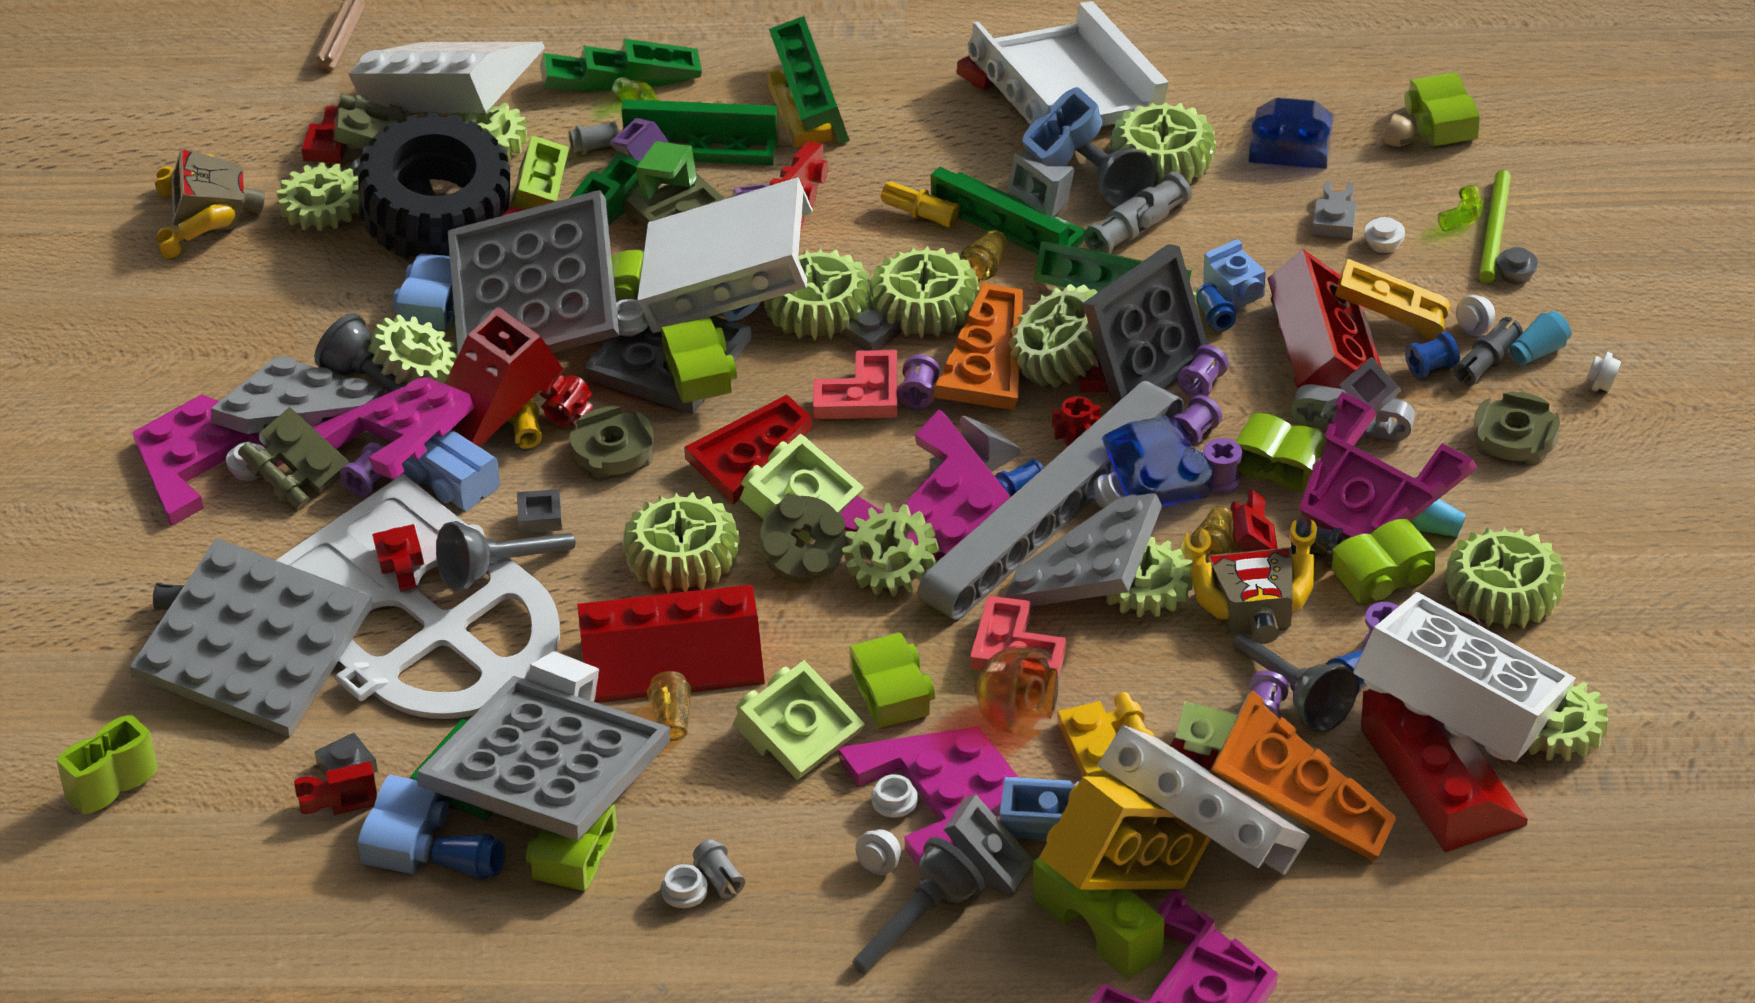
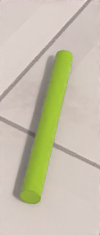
[1479,170,1511,283]

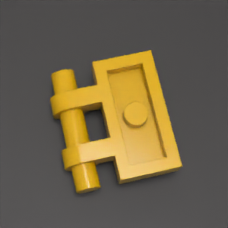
[1058,692,1155,777]

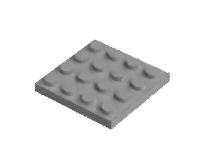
[448,190,619,354]
[130,538,373,738]
[417,676,670,841]

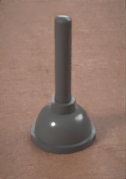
[1075,142,1156,208]
[314,313,406,393]
[436,521,576,591]
[1233,634,1358,732]
[852,837,986,973]

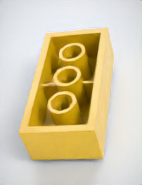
[1039,776,1211,890]

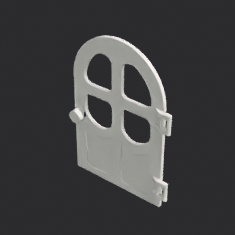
[276,474,560,719]

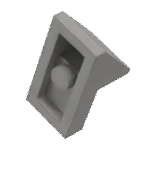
[1008,152,1074,218]
[929,416,1021,473]
[943,794,1034,894]

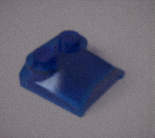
[1249,98,1334,169]
[1102,416,1213,506]

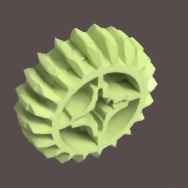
[1110,101,1216,184]
[870,245,979,339]
[764,248,872,341]
[1008,284,1099,388]
[622,492,740,593]
[1445,526,1565,630]

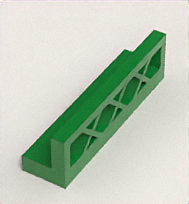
[769,16,850,144]
[621,99,779,165]
[930,166,1085,255]
[1034,241,1192,292]

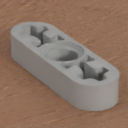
[1291,384,1415,441]

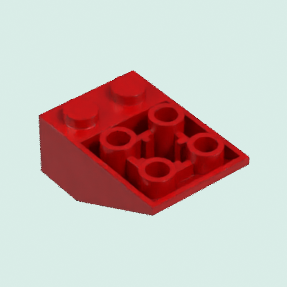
[444,307,564,447]

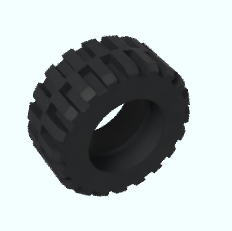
[358,113,510,259]

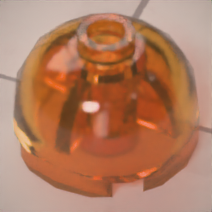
[974,646,1059,738]

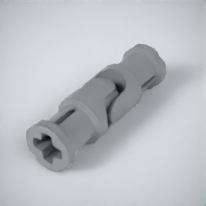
[1084,172,1192,254]

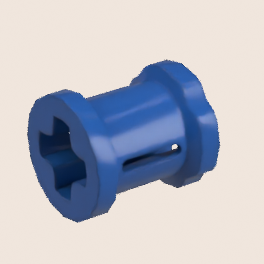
[1405,331,1460,380]

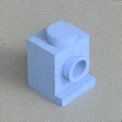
[1203,239,1266,309]

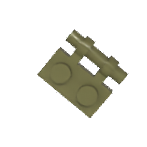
[333,93,412,149]
[238,407,349,510]

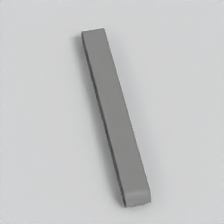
[917,381,1184,620]

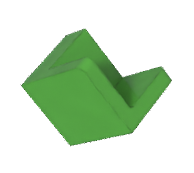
[636,141,697,200]

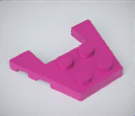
[313,377,475,480]
[1299,391,1477,539]
[133,394,284,526]
[840,410,1011,560]
[839,726,1019,866]
[1088,889,1278,1003]

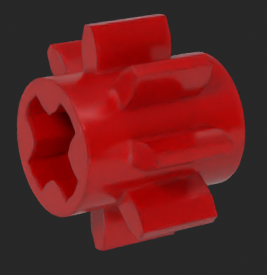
[540,374,593,427]
[1052,396,1101,446]

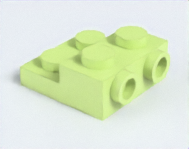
[740,433,864,543]
[732,660,865,781]
[1175,702,1238,756]

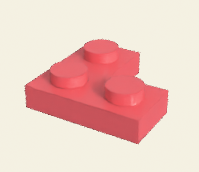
[813,350,897,419]
[970,595,1066,681]

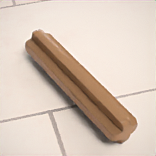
[315,0,365,71]

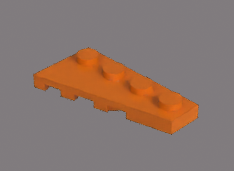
[933,283,1023,410]
[1209,690,1397,862]

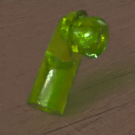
[612,77,659,103]
[1438,185,1485,231]

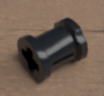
[1291,519,1343,565]

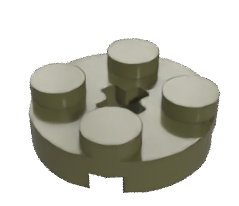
[1474,392,1560,466]
[569,406,655,480]
[759,494,847,583]

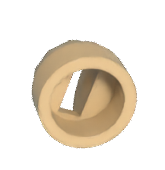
[1384,114,1415,147]

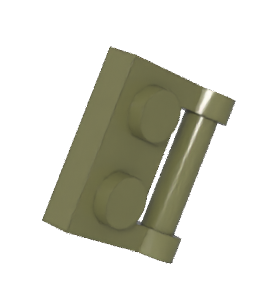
[623,173,725,229]

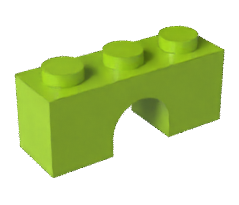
[1033,858,1164,980]

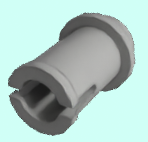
[568,121,619,155]
[693,839,746,899]

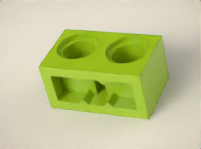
[510,135,569,210]

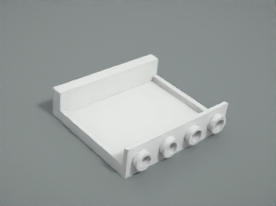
[968,1,1169,126]
[637,177,813,333]
[1097,725,1310,875]

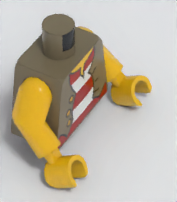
[154,148,265,259]
[1181,520,1317,644]

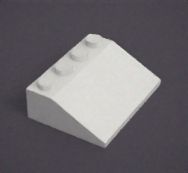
[348,42,545,113]
[1353,592,1576,762]

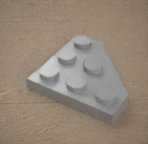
[211,356,384,434]
[1005,493,1162,607]

